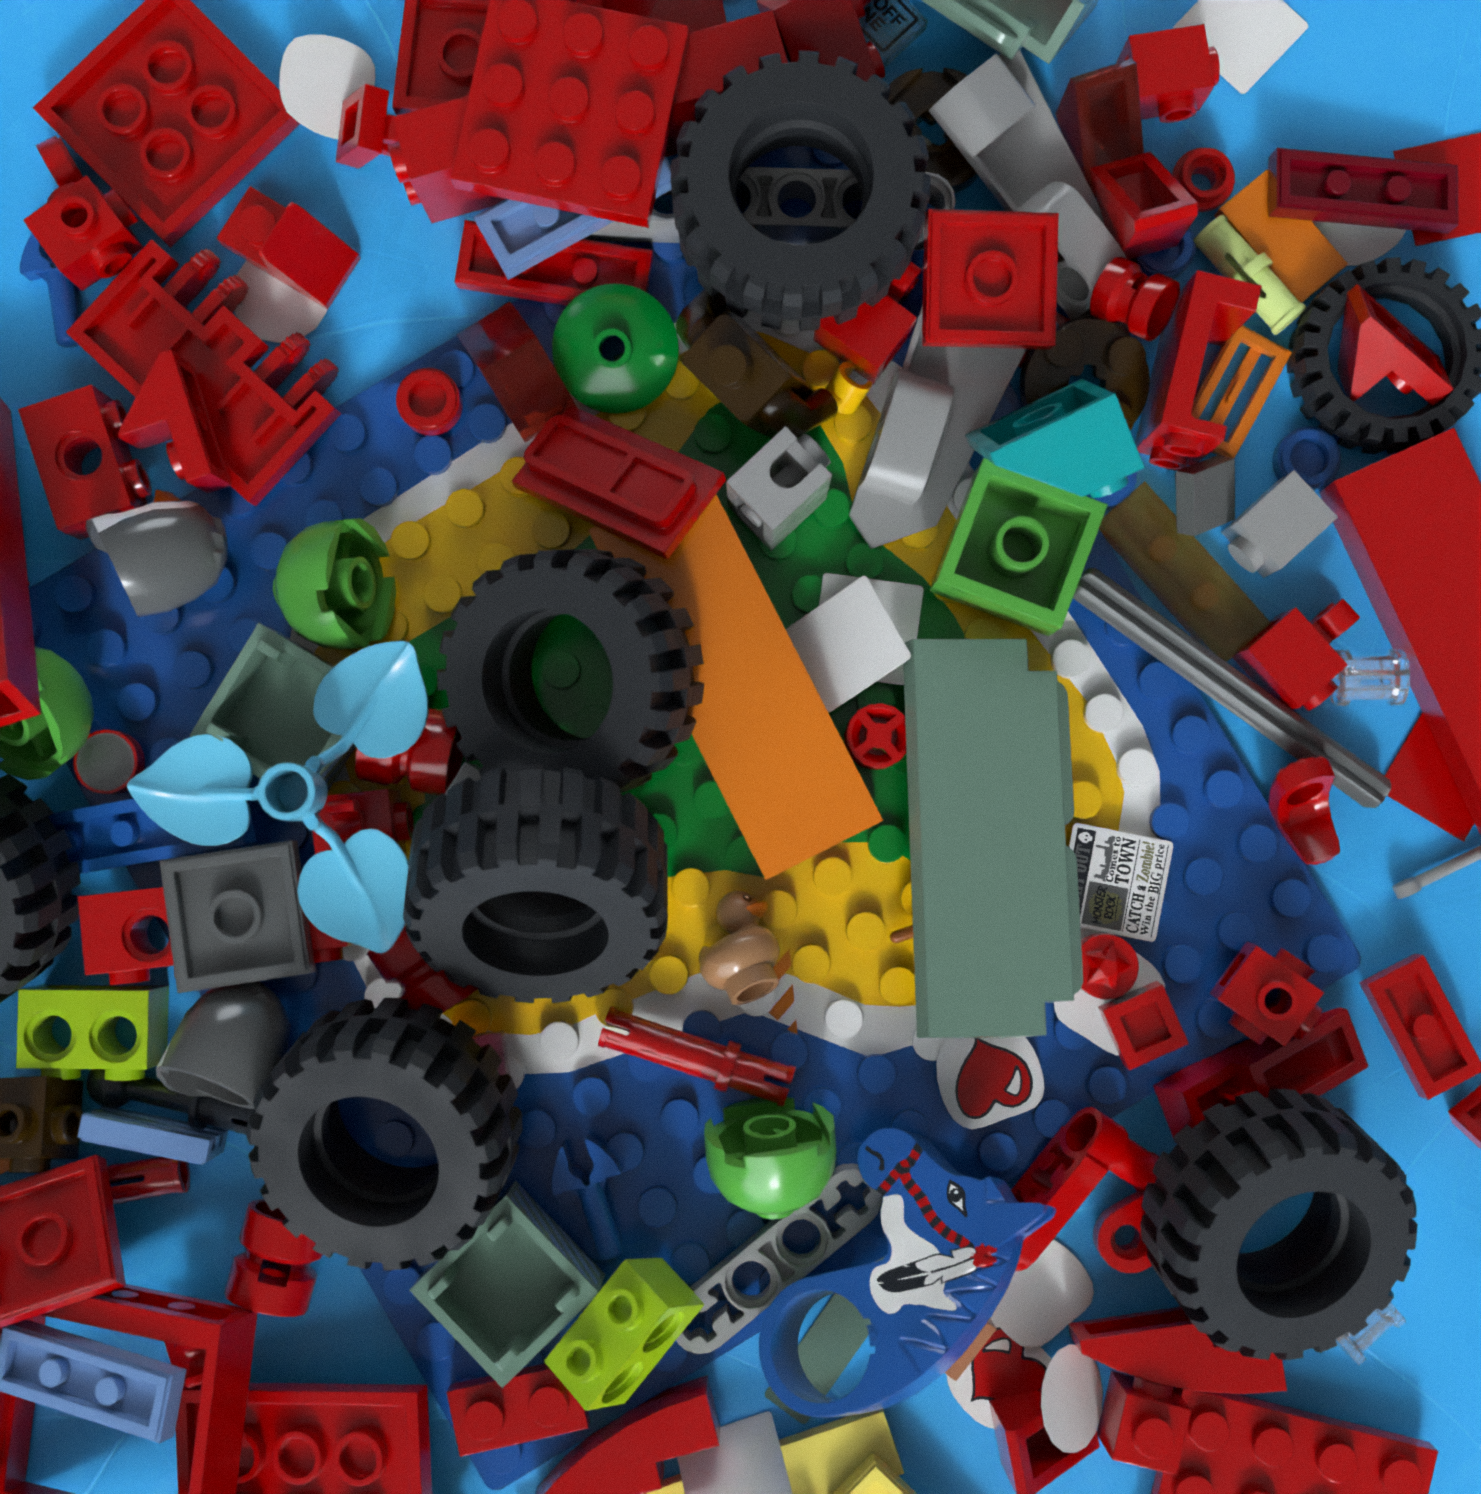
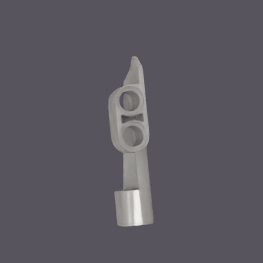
[929,50,1129,334]
[849,304,1026,549]

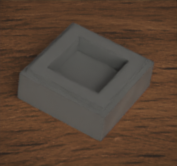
[1175,456,1235,536]

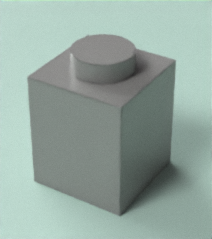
[1221,470,1338,578]

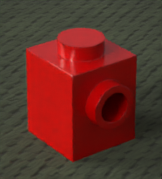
[1116,24,1220,123]
[1097,1371,1192,1475]

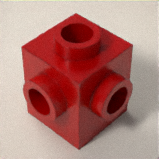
[23,175,144,291]
[1210,941,1324,1047]

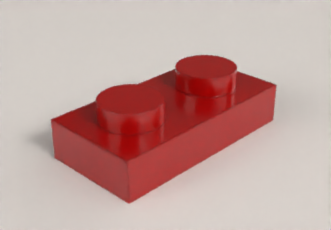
[1359,953,1481,1100]
[446,1363,590,1457]

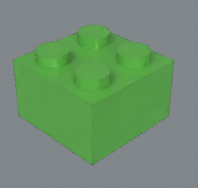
[929,458,1108,637]

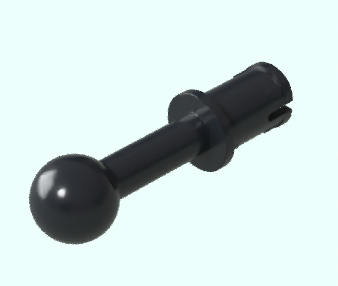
[86,1069,255,1136]

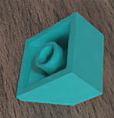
[965,379,1145,498]

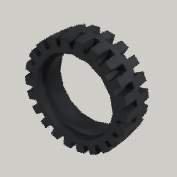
[1287,257,1481,454]

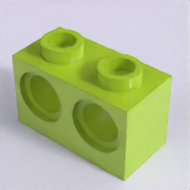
[16,984,169,1081]
[544,1258,705,1411]

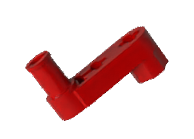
[1011,1107,1160,1271]

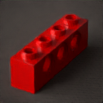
[78,887,356,985]

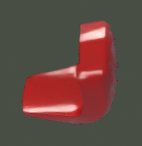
[1268,756,1340,865]

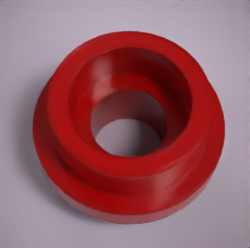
[1171,148,1235,212]

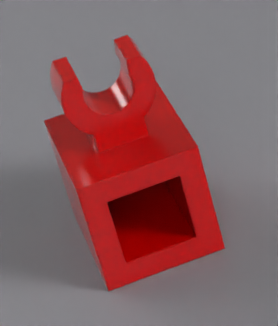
[813,261,922,385]
[1231,598,1360,711]
[313,789,414,854]

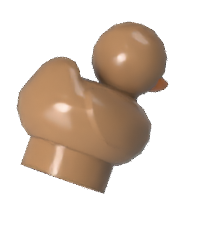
[699,891,780,1005]

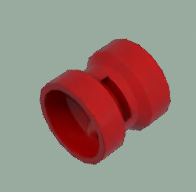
[1090,256,1180,342]

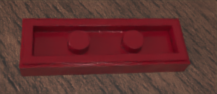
[1268,147,1459,234]

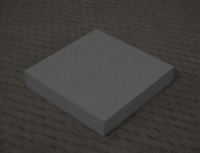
[160,840,316,993]

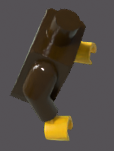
[676,289,872,439]

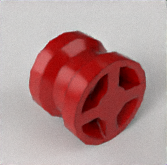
[844,703,907,770]

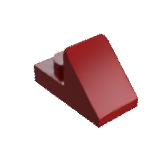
[217,186,361,310]
[1338,284,1454,406]
[118,349,232,493]

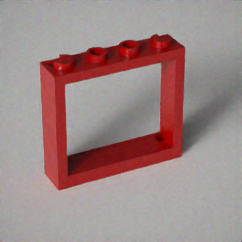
[0,1284,257,1494]

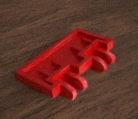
[66,239,341,506]

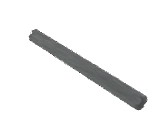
[1073,568,1392,808]

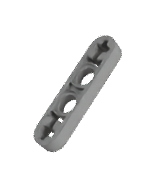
[676,1163,882,1354]

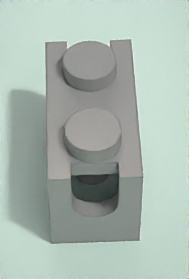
[726,426,832,551]

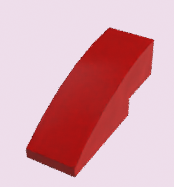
[1153,1008,1369,1143]
[1068,1306,1287,1394]
[535,1375,720,1494]

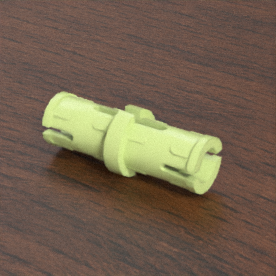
[1193,215,1307,335]

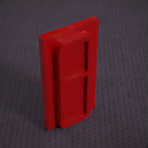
[512,405,726,560]

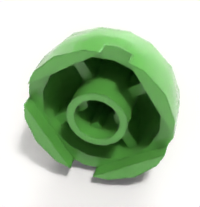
[273,518,396,650]
[0,646,94,780]
[704,1097,836,1219]

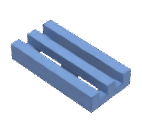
[77,1106,228,1165]

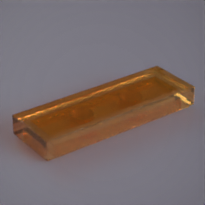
[1099,481,1271,662]

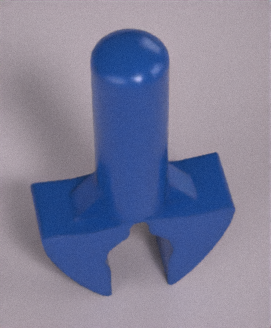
[20,234,79,348]
[551,1135,623,1261]

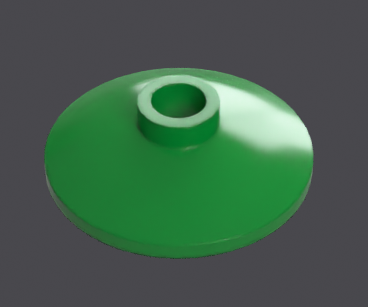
[552,283,679,414]

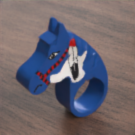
[759,1128,1056,1418]

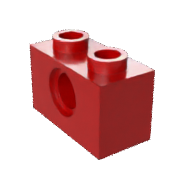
[18,385,152,540]

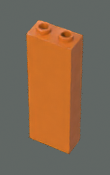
[588,495,883,880]

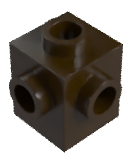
[0,1076,84,1173]

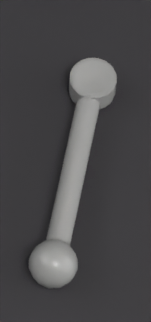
[1392,845,1481,899]

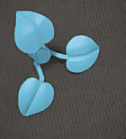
[127,641,428,953]

